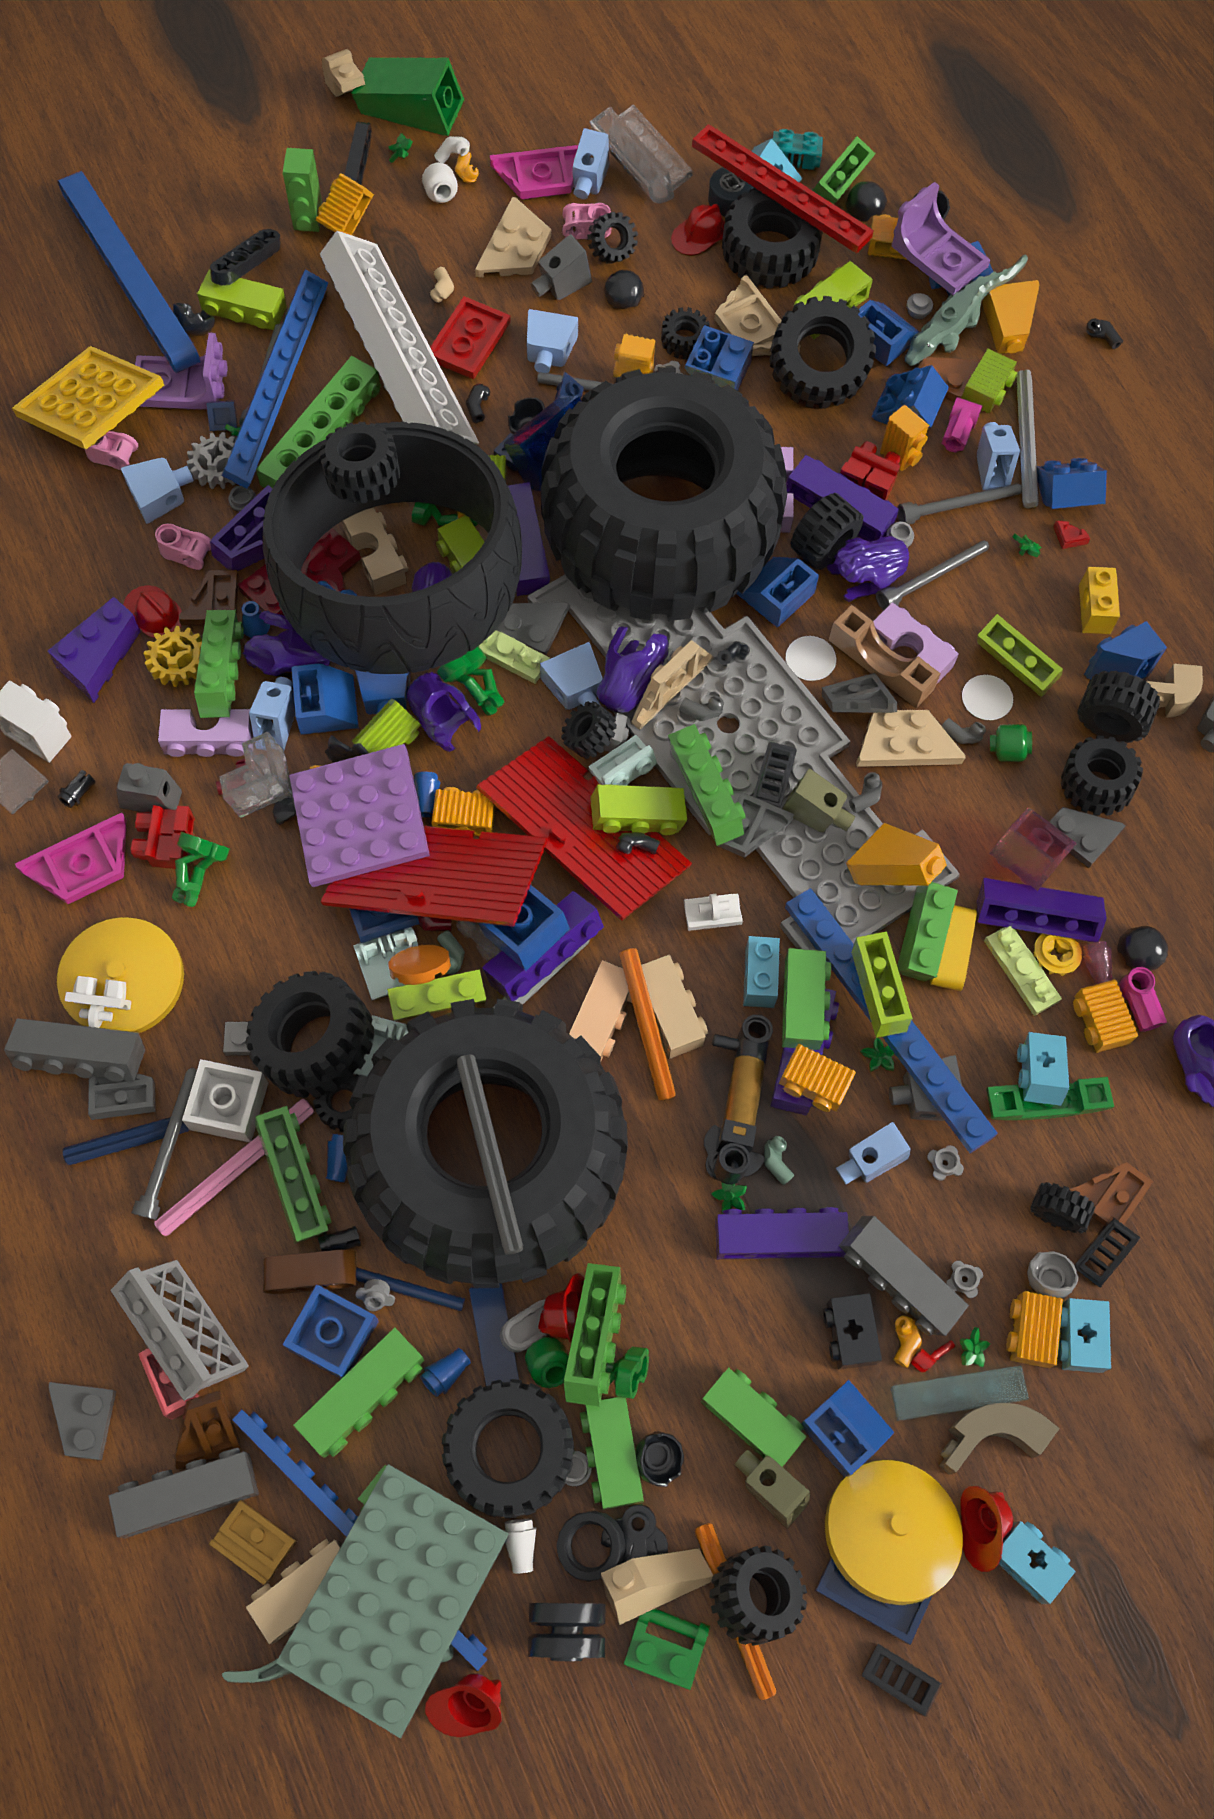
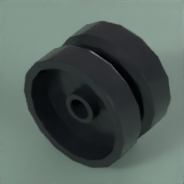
[528,1603,606,1661]

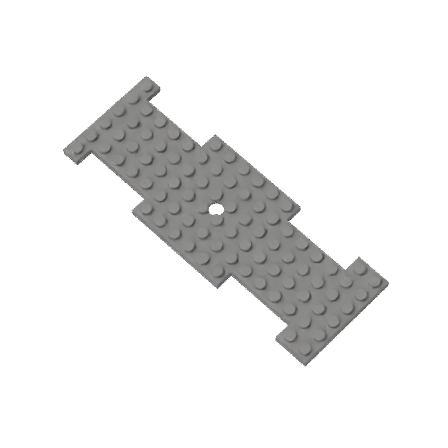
[528,575,960,950]

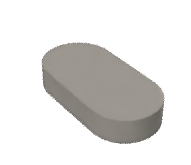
[500,1300,549,1352]

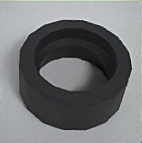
[556,1511,626,1582]

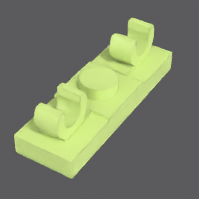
[479,630,550,684]
[984,926,1062,1016]

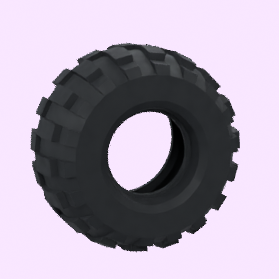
[541,367,787,621]
[343,999,628,1288]

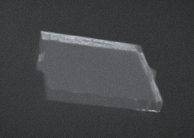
[0,749,49,815]

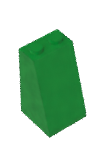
[352,57,464,136]

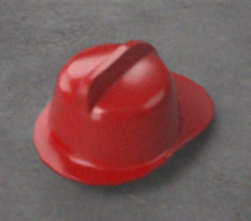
[671,204,725,256]
[123,585,182,638]
[538,1273,585,1343]
[960,1486,1013,1572]
[425,1673,502,1737]

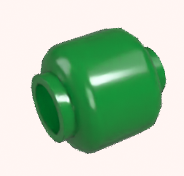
[990,724,1032,762]
[525,1337,569,1388]

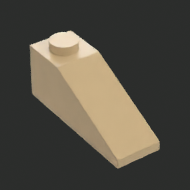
[601,1549,713,1625]

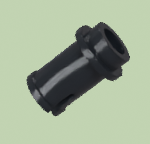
[57,770,96,808]
[318,1225,361,1252]

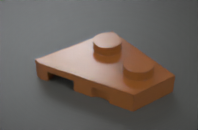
[918,357,980,402]
[1070,1162,1153,1234]

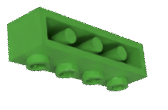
[194,610,244,718]
[668,724,746,846]
[254,1106,331,1244]
[564,1263,626,1407]
[294,1328,425,1458]

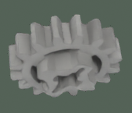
[187,432,236,489]

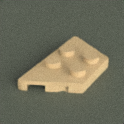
[475,197,551,278]
[714,275,801,356]
[631,640,714,730]
[856,710,965,767]

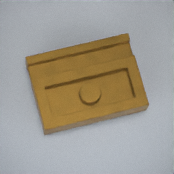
[209,1500,297,1585]

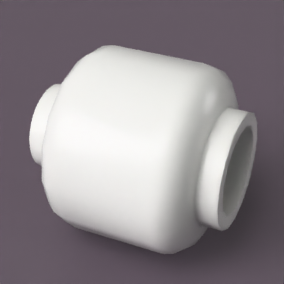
[422,163,458,203]

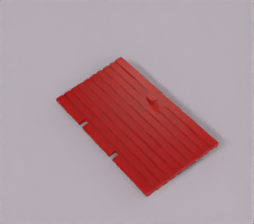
[477,736,692,921]
[321,826,548,926]

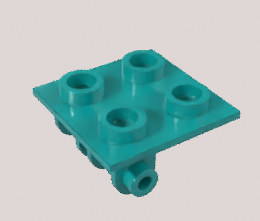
[773,129,823,170]

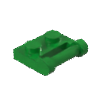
[623,1609,710,1690]

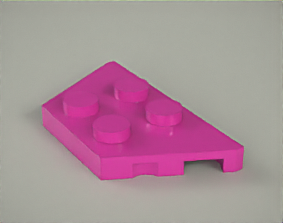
[490,145,579,199]
[15,812,127,904]

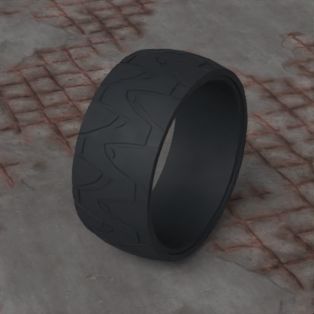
[263,422,522,674]

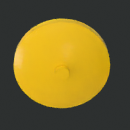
[57,918,184,1033]
[825,1460,963,1605]

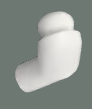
[434,137,470,163]

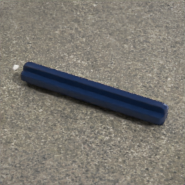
[63,1117,189,1165]

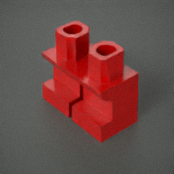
[840,441,901,500]
[131,805,195,869]

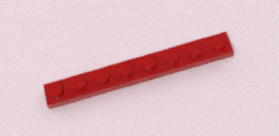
[692,124,874,254]

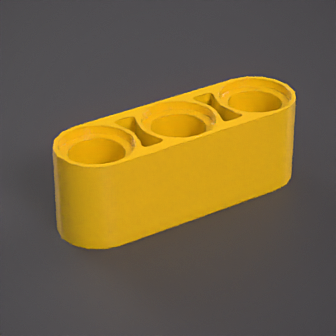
[930,905,977,992]

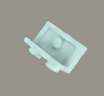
[589,735,657,786]

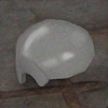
[1027,1251,1078,1298]

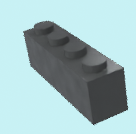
[4,1018,145,1082]
[838,1216,969,1336]
[108,1448,259,1539]

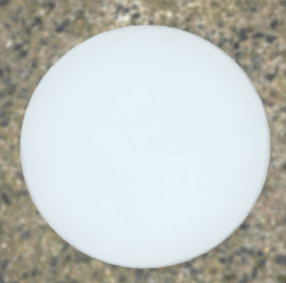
[786,636,836,681]
[962,675,1013,720]

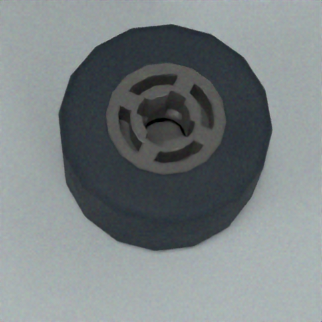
[708,167,754,217]

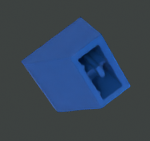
[859,300,919,366]
[685,325,754,391]
[872,365,949,428]
[1037,458,1107,509]
[736,557,819,628]
[1084,621,1167,680]
[292,663,359,735]
[801,1380,895,1478]

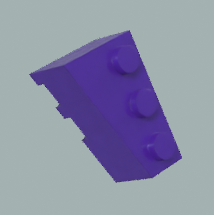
[210,485,272,571]
[47,597,141,703]

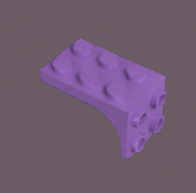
[892,182,990,295]
[135,333,227,409]

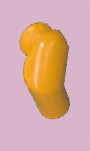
[455,152,479,183]
[893,1315,922,1368]

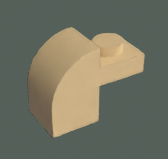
[322,49,365,97]
[1147,664,1203,718]

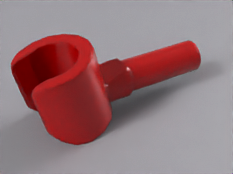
[911,1340,955,1373]

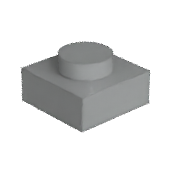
[603,713,629,752]
[223,1022,250,1056]

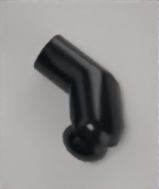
[1086,318,1123,349]
[466,383,490,423]
[717,641,749,665]

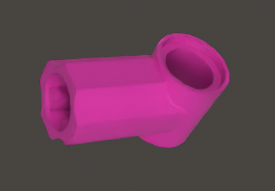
[942,397,982,453]
[1118,967,1167,1032]

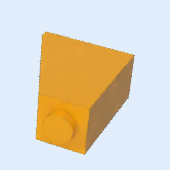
[982,280,1039,354]
[846,823,947,886]

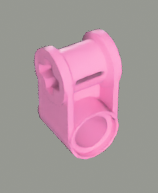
[562,203,611,240]
[84,431,138,470]
[155,523,211,570]

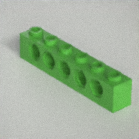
[256,356,381,489]

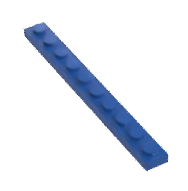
[221,269,329,489]
[785,888,998,1153]
[232,1410,488,1671]

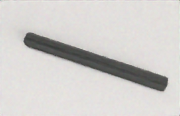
[457,1054,523,1255]

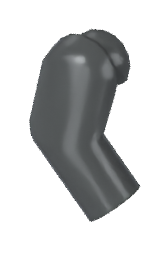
[679,696,724,721]
[942,718,986,744]
[849,772,882,813]

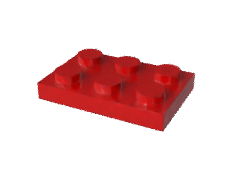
[430,296,511,380]

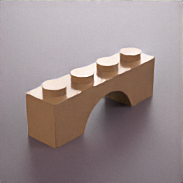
[829,605,941,708]

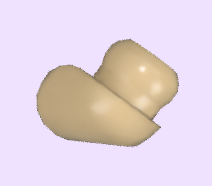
[430,267,454,303]

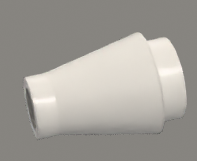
[504,1519,536,1573]

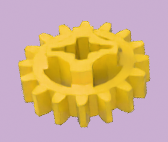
[144,626,202,687]

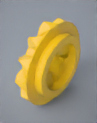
[1033,933,1082,976]

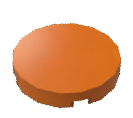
[388,945,451,985]

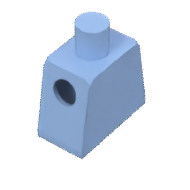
[572,128,610,199]
[527,309,578,373]
[977,422,1020,490]
[121,458,194,524]
[540,642,603,710]
[249,677,295,751]
[836,1122,911,1184]

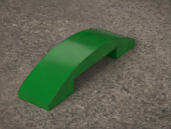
[986,1077,1114,1120]

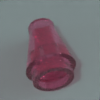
[1081,941,1113,985]

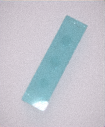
[890,1366,1029,1421]

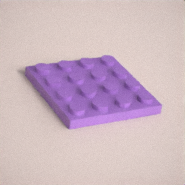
[289,744,430,887]

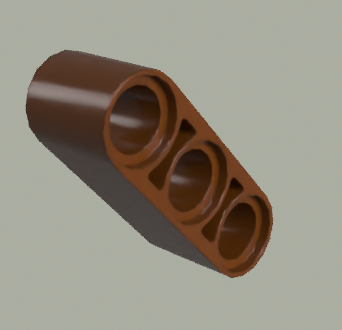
[263,1250,356,1294]

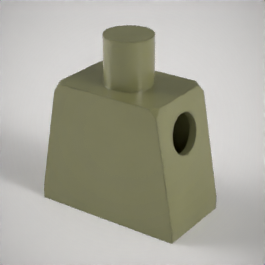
[782,768,856,832]
[735,1450,810,1529]

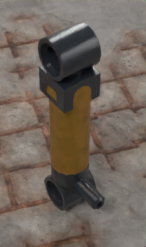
[712,1015,773,1185]

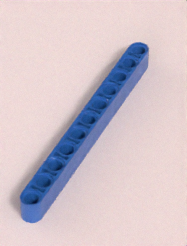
[57,171,201,373]

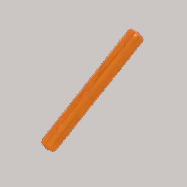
[619,948,676,1100]
[695,1523,776,1700]

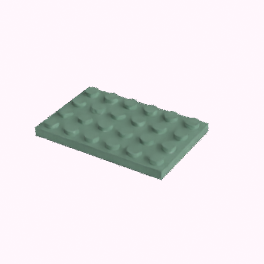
[276,1464,509,1738]

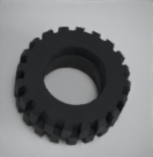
[722,188,823,289]
[769,296,876,409]
[246,971,374,1098]
[442,1379,574,1518]

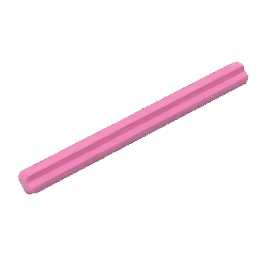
[154,1099,314,1236]

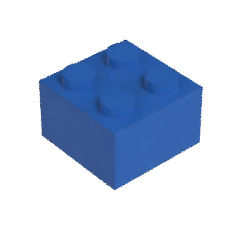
[478,885,570,971]
[283,1284,379,1379]

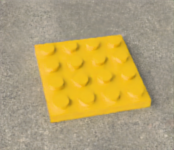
[12,346,164,450]

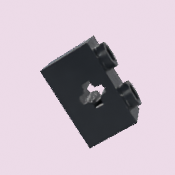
[823,1293,882,1370]

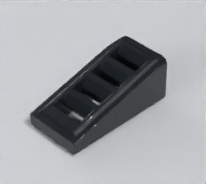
[753,742,797,808]
[1074,1216,1141,1287]
[861,1644,942,1717]

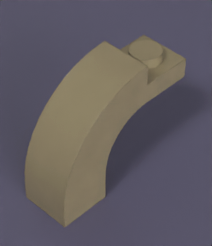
[939,1403,1060,1475]

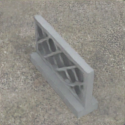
[111,1260,249,1401]

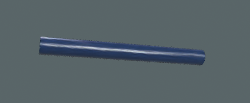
[356,1267,465,1311]

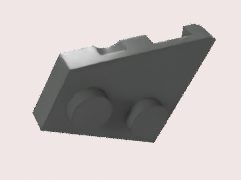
[496,602,570,655]
[822,673,897,713]
[718,792,794,858]
[1042,807,1126,868]
[88,1074,156,1120]
[48,1382,117,1461]

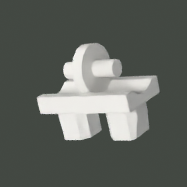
[684,893,743,931]
[65,976,132,1028]

